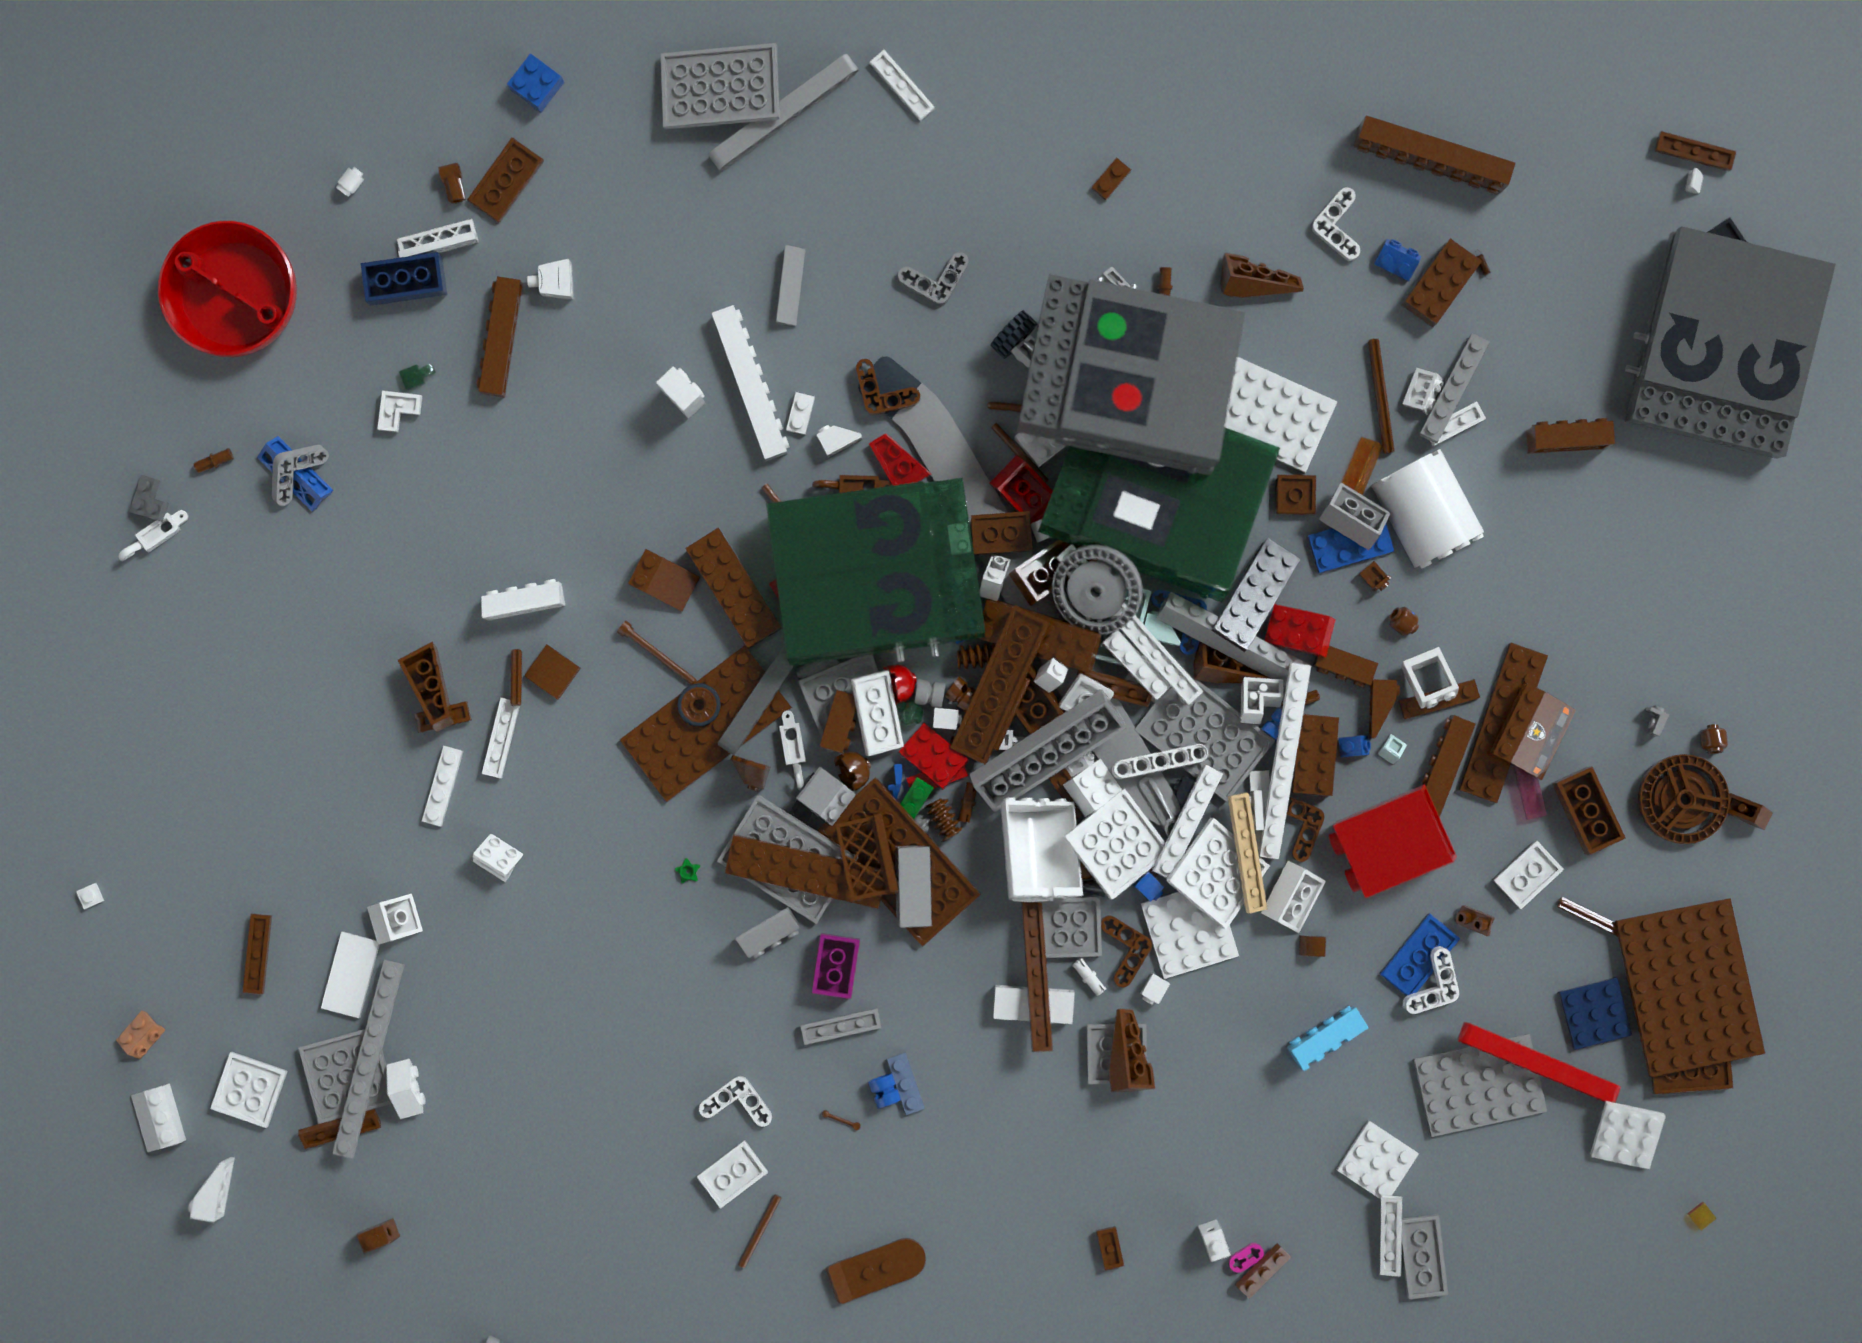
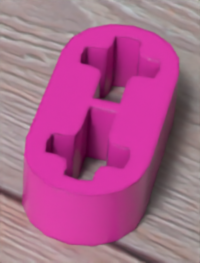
[1229,1243,1264,1273]

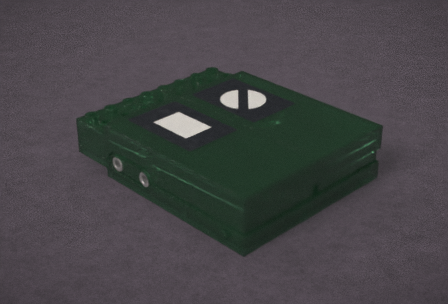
[1038,427,1280,603]

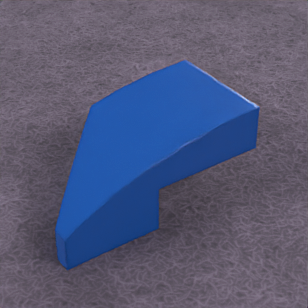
[888,764,902,799]

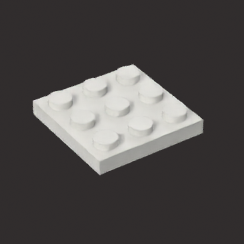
[210,1052,287,1128]
[1590,1101,1665,1169]
[1336,1120,1419,1199]

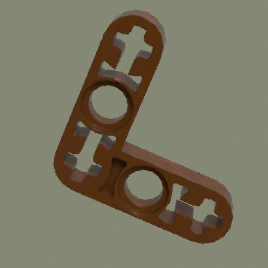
[856,359,921,415]
[1286,797,1325,862]
[1101,915,1152,988]

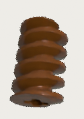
[957,643,995,670]
[924,798,963,842]

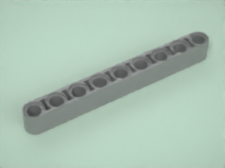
[708,54,859,171]

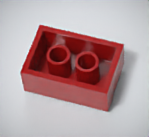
[1265,604,1336,658]

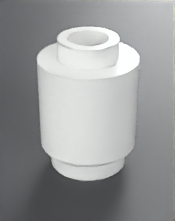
[336,167,364,197]

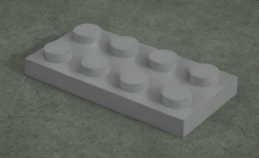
[1401,1214,1448,1299]

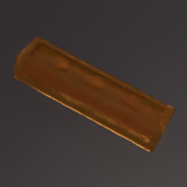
[1342,437,1383,495]

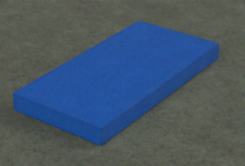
[1380,913,1461,996]

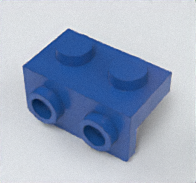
[1374,239,1421,281]

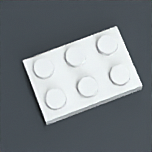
[1493,840,1564,909]
[697,1140,768,1209]

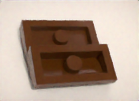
[524,644,581,700]

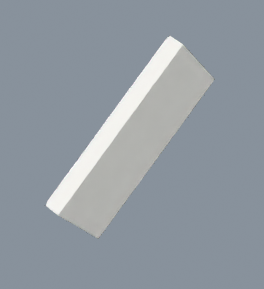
[851,670,904,756]
[321,931,380,1018]

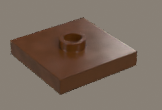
[1276,475,1316,515]

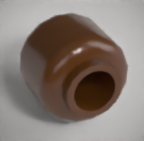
[1389,607,1419,636]
[1700,724,1728,754]

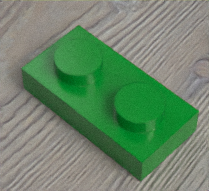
[901,777,934,819]

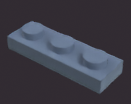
[887,1052,925,1115]

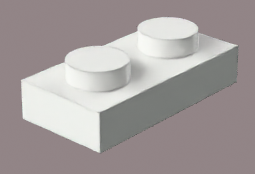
[786,392,815,435]

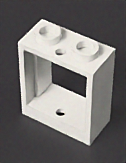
[1401,647,1459,709]

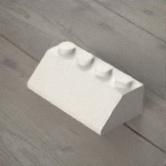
[481,579,565,621]

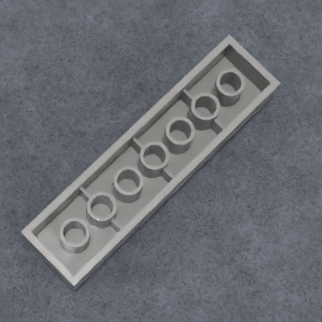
[970,689,1126,812]

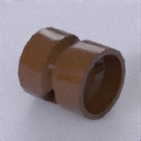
[944,677,976,713]

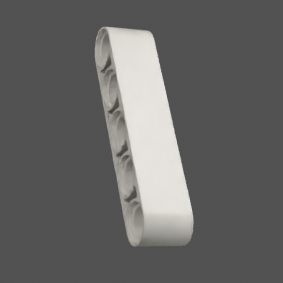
[1111,744,1208,779]

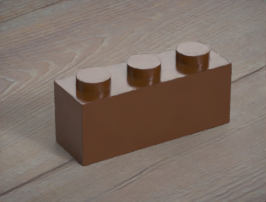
[1313,646,1379,688]
[820,690,857,753]

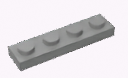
[800,1008,882,1045]

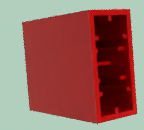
[1329,784,1457,898]

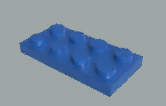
[1308,524,1394,573]

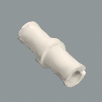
[1072,958,1106,996]

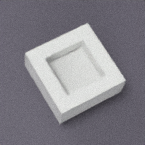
[76,883,104,909]

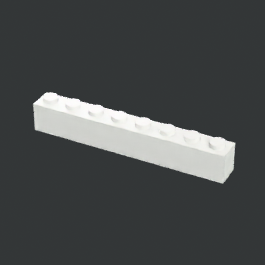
[712,305,790,461]

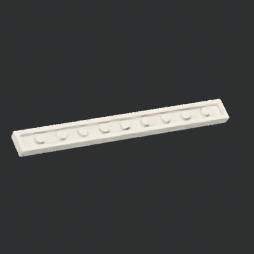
[1057,544,1203,705]
[1258,662,1311,859]

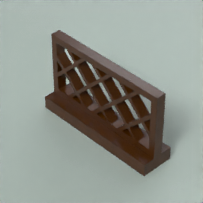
[835,813,898,902]

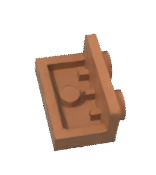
[116,1010,165,1059]

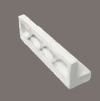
[397,219,479,257]

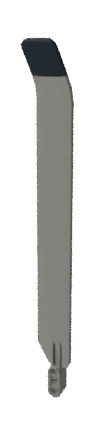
[858,357,1192,856]

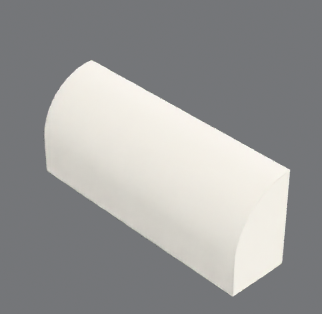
[993,985,1075,1024]

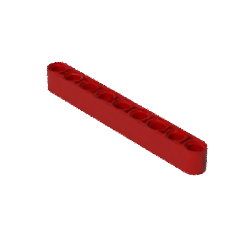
[1457,1022,1621,1103]

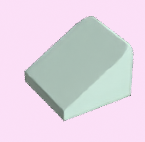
[1378,734,1407,764]

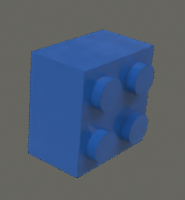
[507,53,564,112]

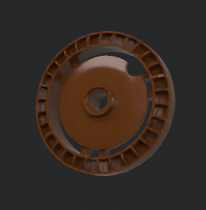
[1638,754,1730,844]

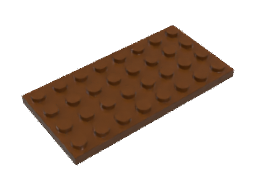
[620,645,792,802]
[818,777,981,947]

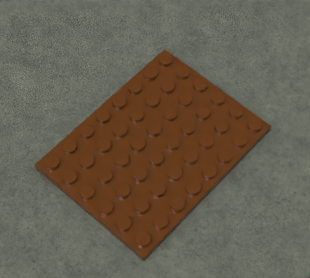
[1615,898,1766,1077]

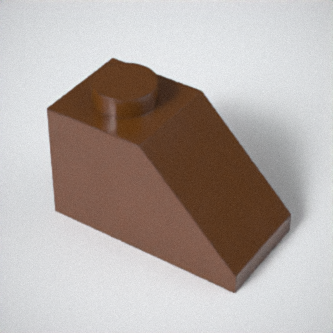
[1728,793,1773,830]

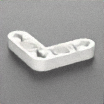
[1312,187,1360,261]
[1403,946,1459,1014]
[699,1076,772,1127]

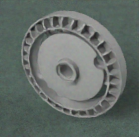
[1052,545,1142,634]

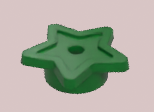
[675,858,700,883]

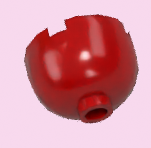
[883,664,917,704]

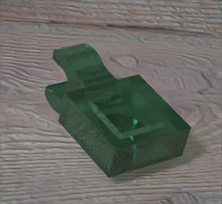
[399,364,436,390]

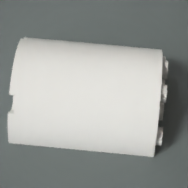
[1371,449,1484,569]
[1001,798,1083,902]

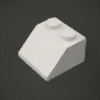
[367,894,423,945]

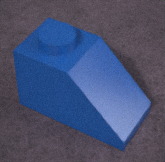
[1132,871,1164,902]

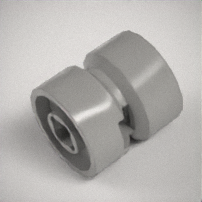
[915,679,946,708]

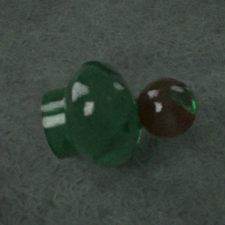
[896,701,924,725]

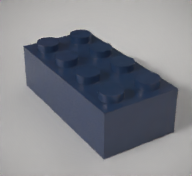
[360,252,447,306]

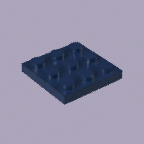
[1559,977,1632,1050]

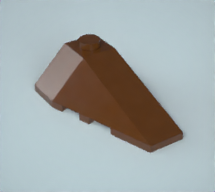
[1220,253,1304,298]
[1194,641,1271,683]

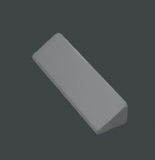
[776,245,805,326]

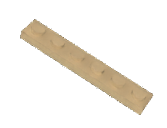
[1227,793,1267,913]

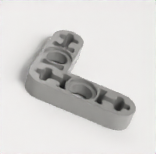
[898,252,968,305]
[272,445,329,506]

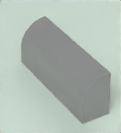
[895,846,931,927]

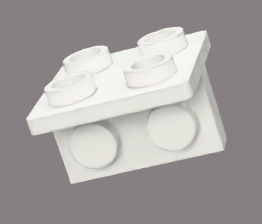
[472,834,523,882]

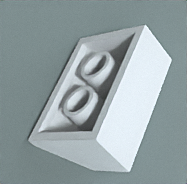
[1261,861,1326,933]
[131,1083,186,1152]

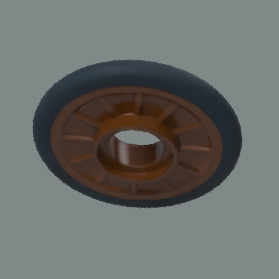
[677,683,721,727]

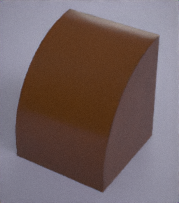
[1299,935,1326,957]

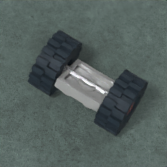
[990,310,1038,368]

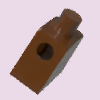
[357,1218,400,1253]

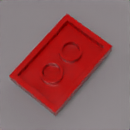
[899,723,969,790]

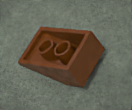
[628,549,700,612]

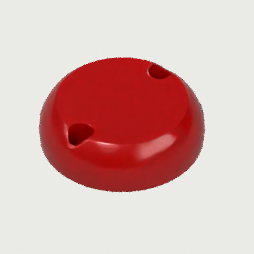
[158,221,297,357]

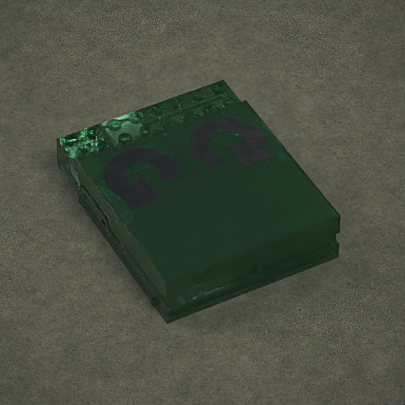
[766,478,985,666]

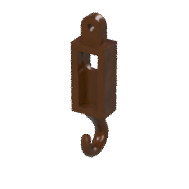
[812,475,893,497]

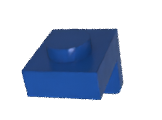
[1339,735,1371,757]

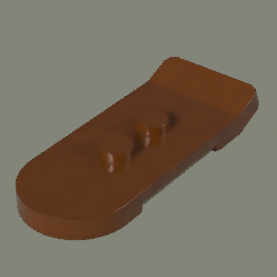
[826,1238,926,1304]

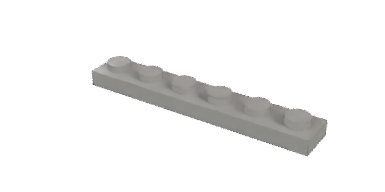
[1419,333,1490,444]

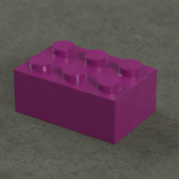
[812,933,860,999]

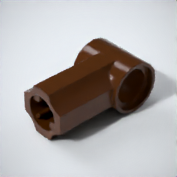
[439,162,466,204]

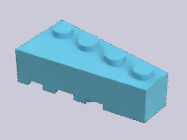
[1287,1006,1369,1071]

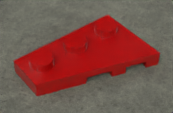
[869,433,932,494]

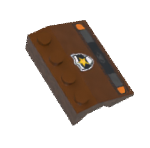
[1489,683,1576,780]

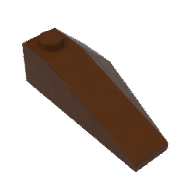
[731,755,771,792]
[1109,1009,1155,1092]

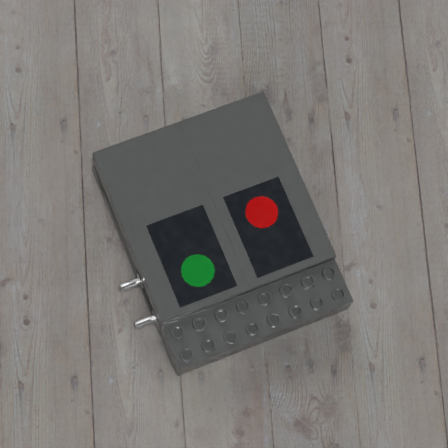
[1017,274,1245,475]

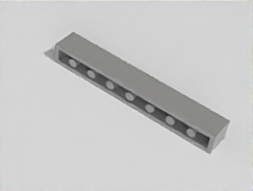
[1156,592,1309,686]

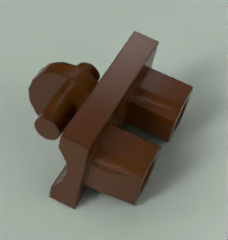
[1456,905,1495,936]

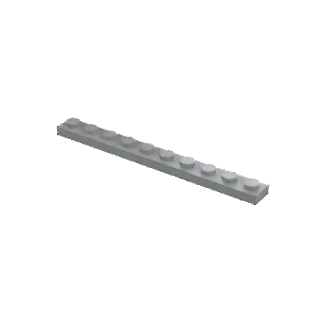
[333,960,405,1159]

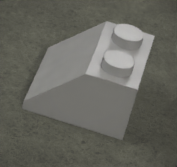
[796,767,856,826]

